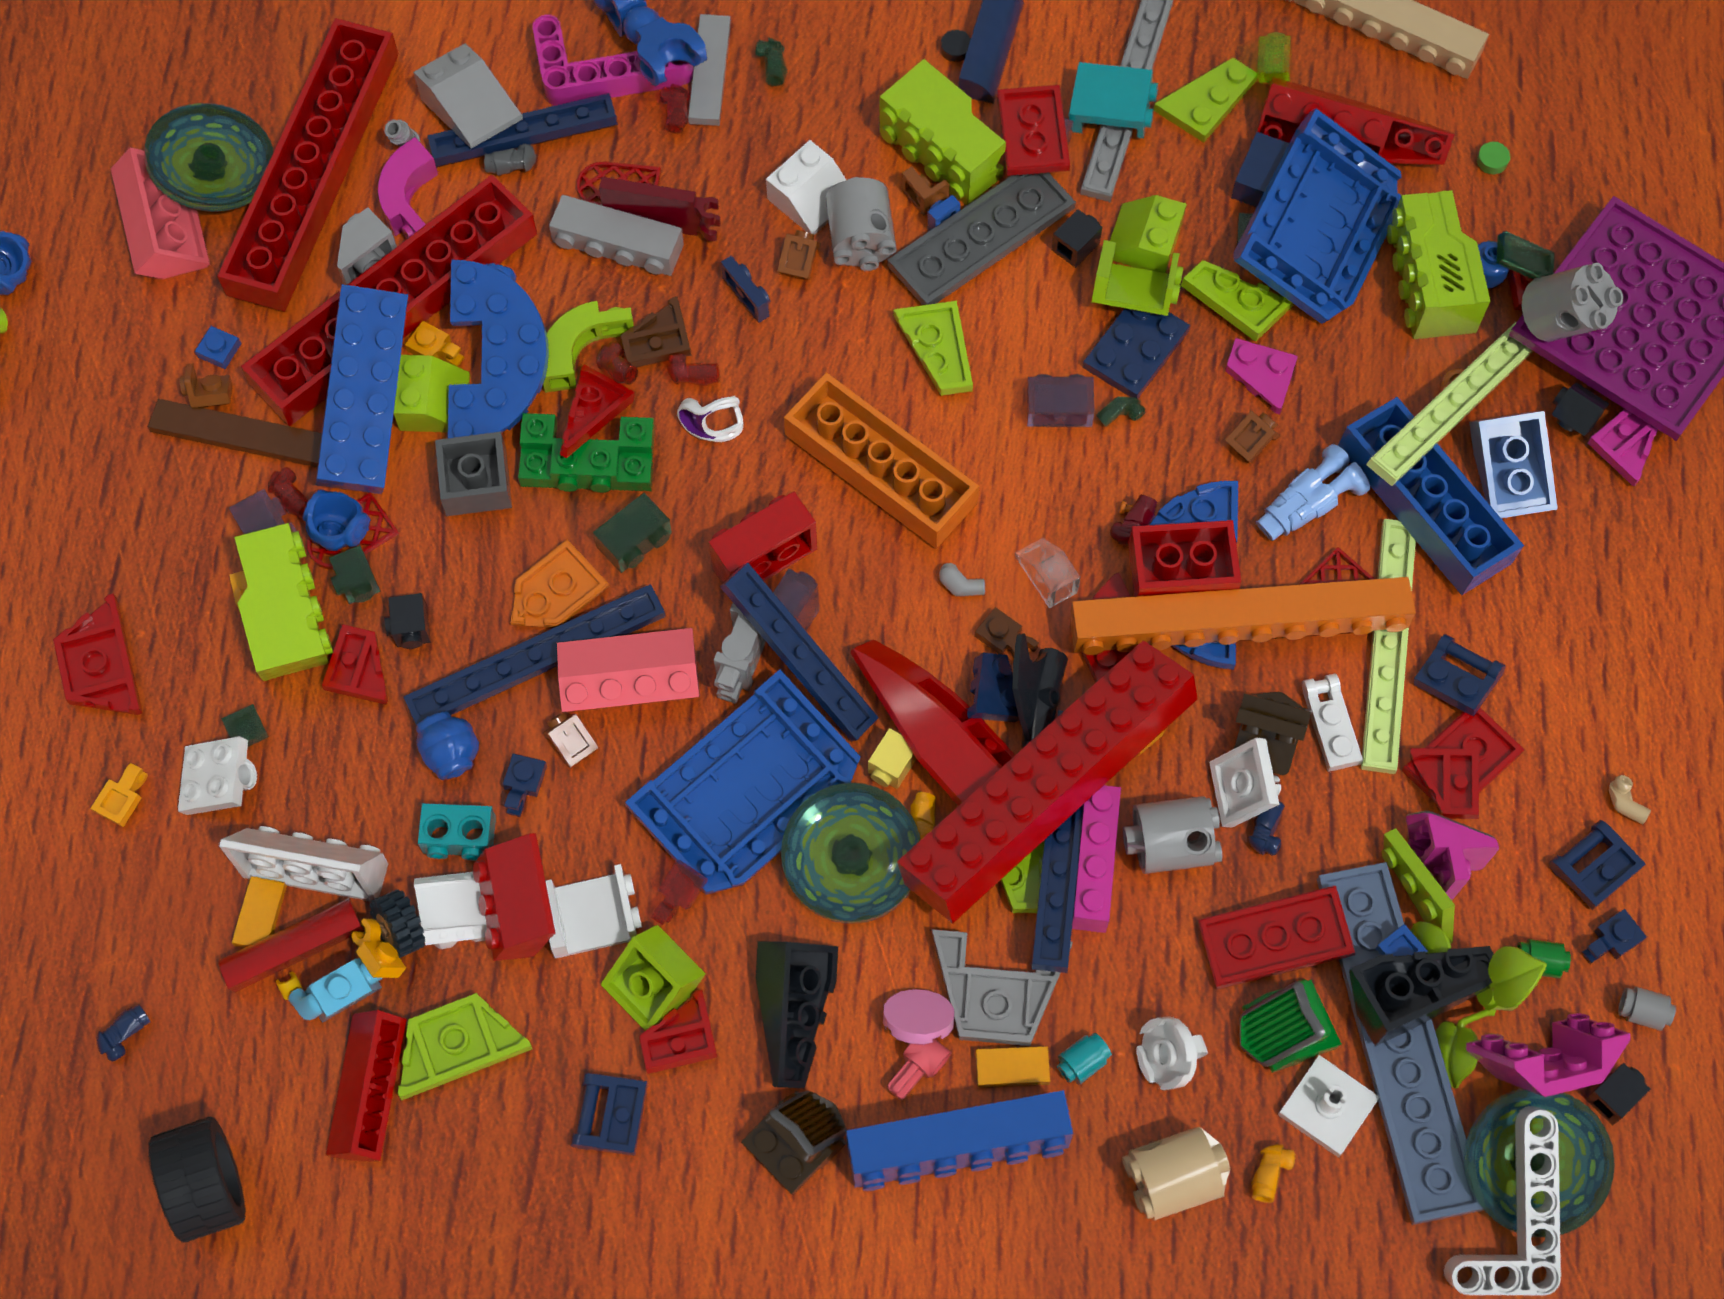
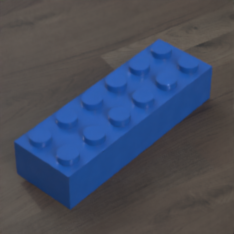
[315,284,408,494]
[1337,397,1524,595]
[846,1090,1073,1191]

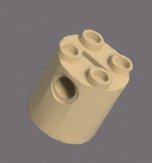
[1122,1127,1230,1221]

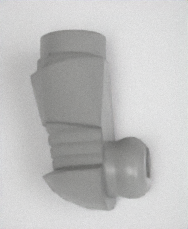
[384,120,420,147]

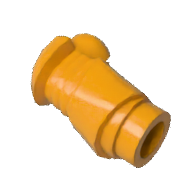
[910,792,936,842]
[1251,1144,1295,1203]

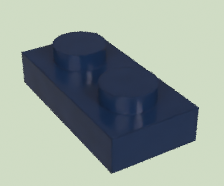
[721,256,770,323]

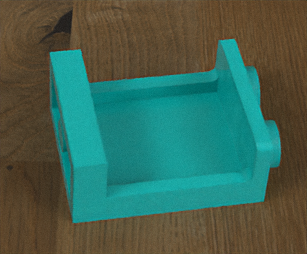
[1069,62,1158,139]

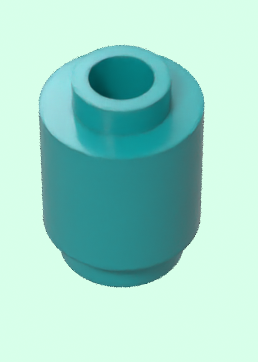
[1057,1032,1112,1085]

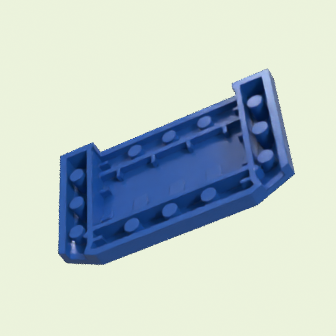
[1234,108,1401,324]
[625,670,861,895]

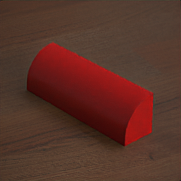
[218,898,365,993]
[326,1010,407,1162]

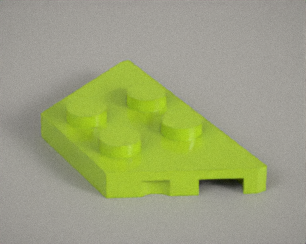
[398,993,533,1100]

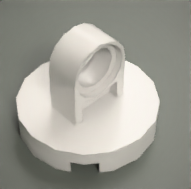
[1136,1016,1208,1090]

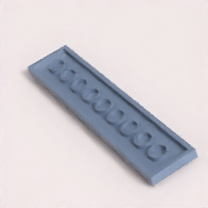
[1317,862,1486,1225]

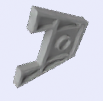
[932,930,1073,1046]

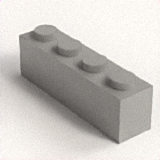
[549,195,684,276]

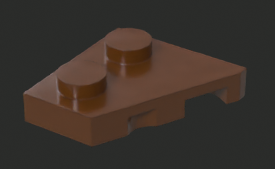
[621,296,691,369]

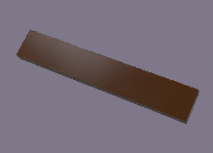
[148,399,322,467]

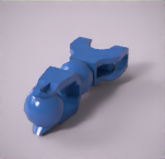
[594,0,707,86]

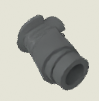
[484,144,537,176]

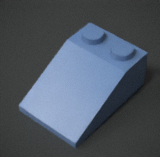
[1469,411,1558,518]

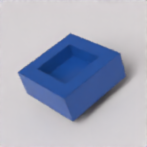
[927,195,961,231]
[195,326,241,369]
[1375,924,1428,956]

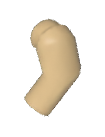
[1609,775,1651,825]

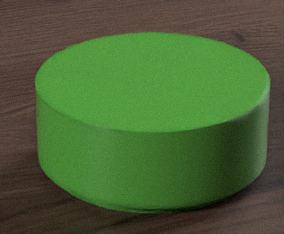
[1477,142,1510,174]

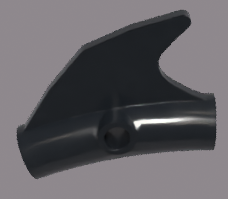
[1012,633,1068,749]

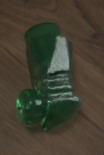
[755,37,788,86]

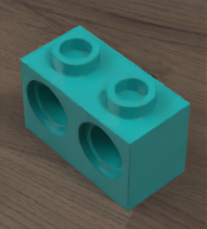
[418,803,496,861]

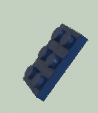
[1082,308,1190,401]

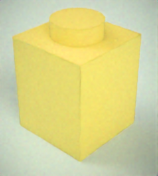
[868,728,916,790]

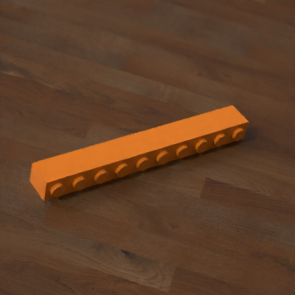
[1069,577,1416,655]

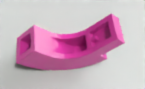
[378,137,438,239]

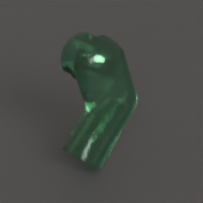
[1096,397,1145,427]

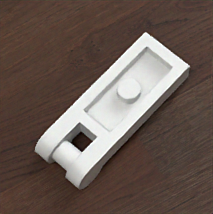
[1302,673,1363,772]

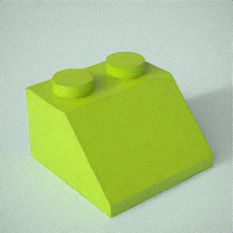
[1110,195,1186,273]
[394,355,470,432]
[600,925,706,1031]

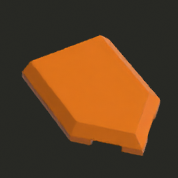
[511,539,610,627]

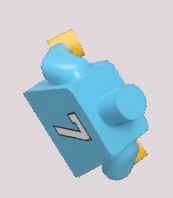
[276,945,383,1023]

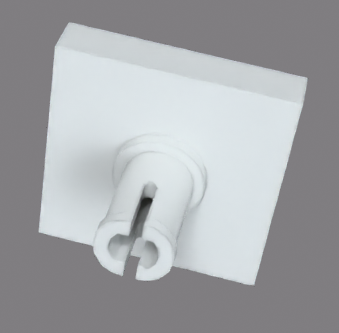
[1209,738,1281,828]
[1278,1055,1379,1158]

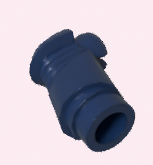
[1248,801,1285,856]
[97,1005,151,1062]

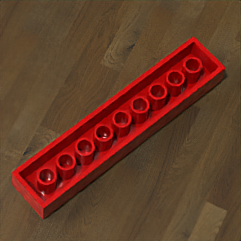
[217,18,399,312]
[241,174,537,426]
[897,640,1198,924]

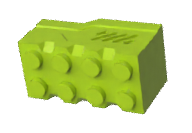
[879,59,1006,206]
[1387,190,1490,339]
[234,523,333,681]

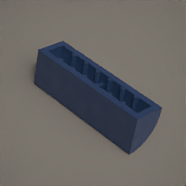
[958,0,1024,104]

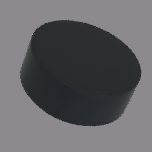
[941,30,971,62]

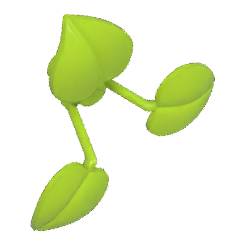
[1410,921,1547,1088]

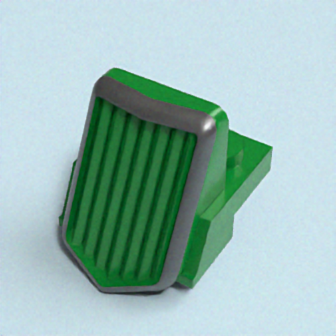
[1239,979,1342,1073]

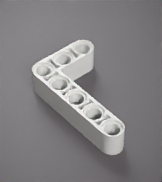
[1444,1106,1561,1295]

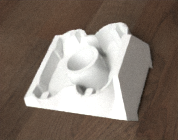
[414,872,487,949]

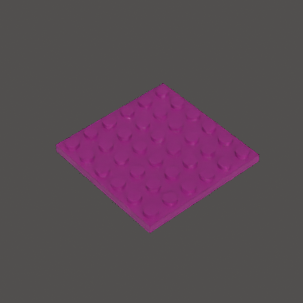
[1509,196,1724,441]

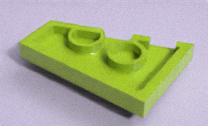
[1153,58,1258,143]
[1181,260,1294,342]
[893,301,973,396]
[1382,828,1455,944]
[1000,840,1045,913]

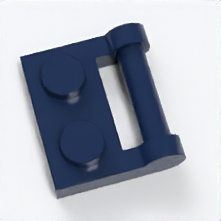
[1414,634,1506,717]
[1549,820,1646,910]
[570,1073,648,1156]

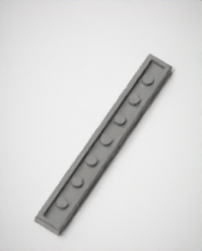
[1080,0,1174,202]

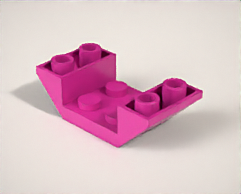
[1466,1013,1630,1097]

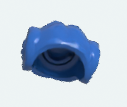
[0,231,32,295]
[302,489,371,551]
[416,711,479,781]

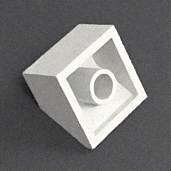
[766,140,846,235]

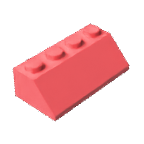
[111,147,210,279]
[557,628,700,712]

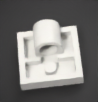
[178,736,257,815]

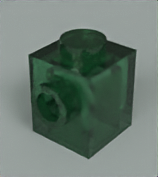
[329,545,381,604]

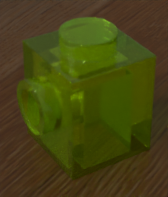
[1257,32,1292,83]

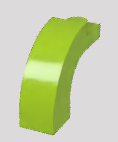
[543,301,634,393]

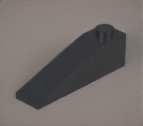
[756,941,838,1088]
[1349,946,1494,1046]

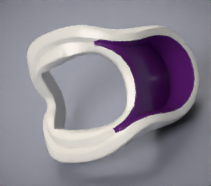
[677,396,743,442]

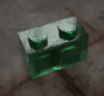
[593,493,672,573]

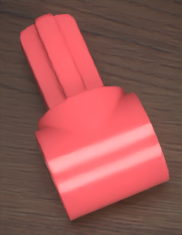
[887,1038,952,1100]

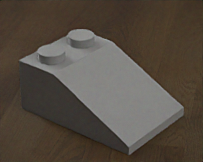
[413,43,523,148]

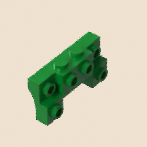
[518,413,655,493]

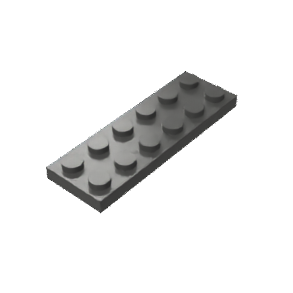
[888,173,1076,305]

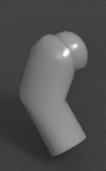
[939,563,985,596]

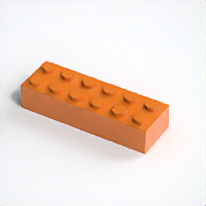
[784,372,980,549]

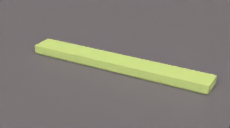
[1367,322,1533,486]
[1361,518,1416,774]

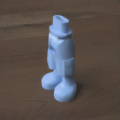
[1256,444,1370,541]

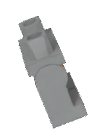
[714,603,766,703]

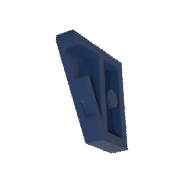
[967,652,1019,722]

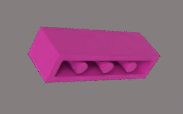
[1072,785,1121,933]

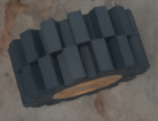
[369,889,425,958]

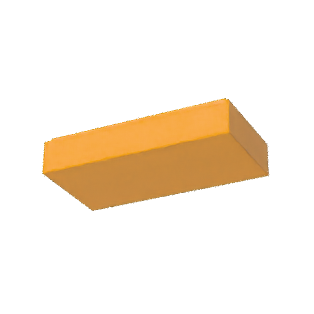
[232,876,287,948]
[976,1046,1050,1088]

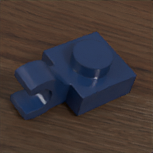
[503,754,547,817]
[1581,909,1647,964]

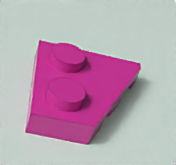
[1225,338,1298,415]
[1588,409,1658,487]

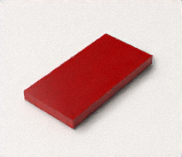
[1198,885,1355,989]

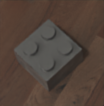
[435,432,512,516]

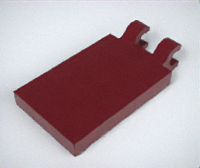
[599,177,721,241]

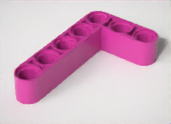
[533,15,694,106]

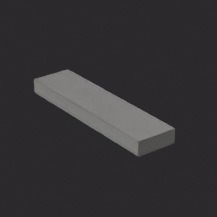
[688,14,731,126]

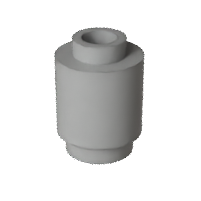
[1618,987,1676,1031]

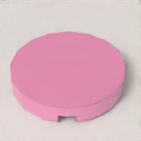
[883,989,954,1044]

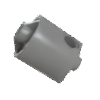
[826,177,897,271]
[1522,263,1623,342]
[1123,796,1222,874]

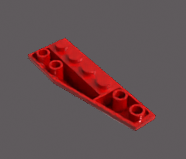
[1256,77,1455,165]
[850,639,1015,806]

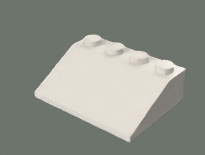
[219,826,389,901]

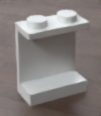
[546,864,642,959]

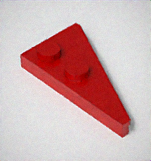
[560,364,635,458]

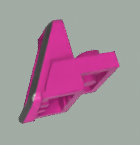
[1406,811,1499,900]

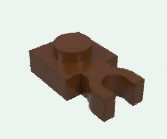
[975,607,1039,658]

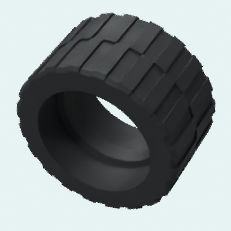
[148,1116,246,1243]

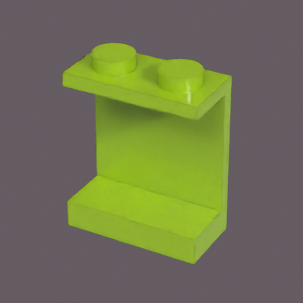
[1092,240,1184,316]

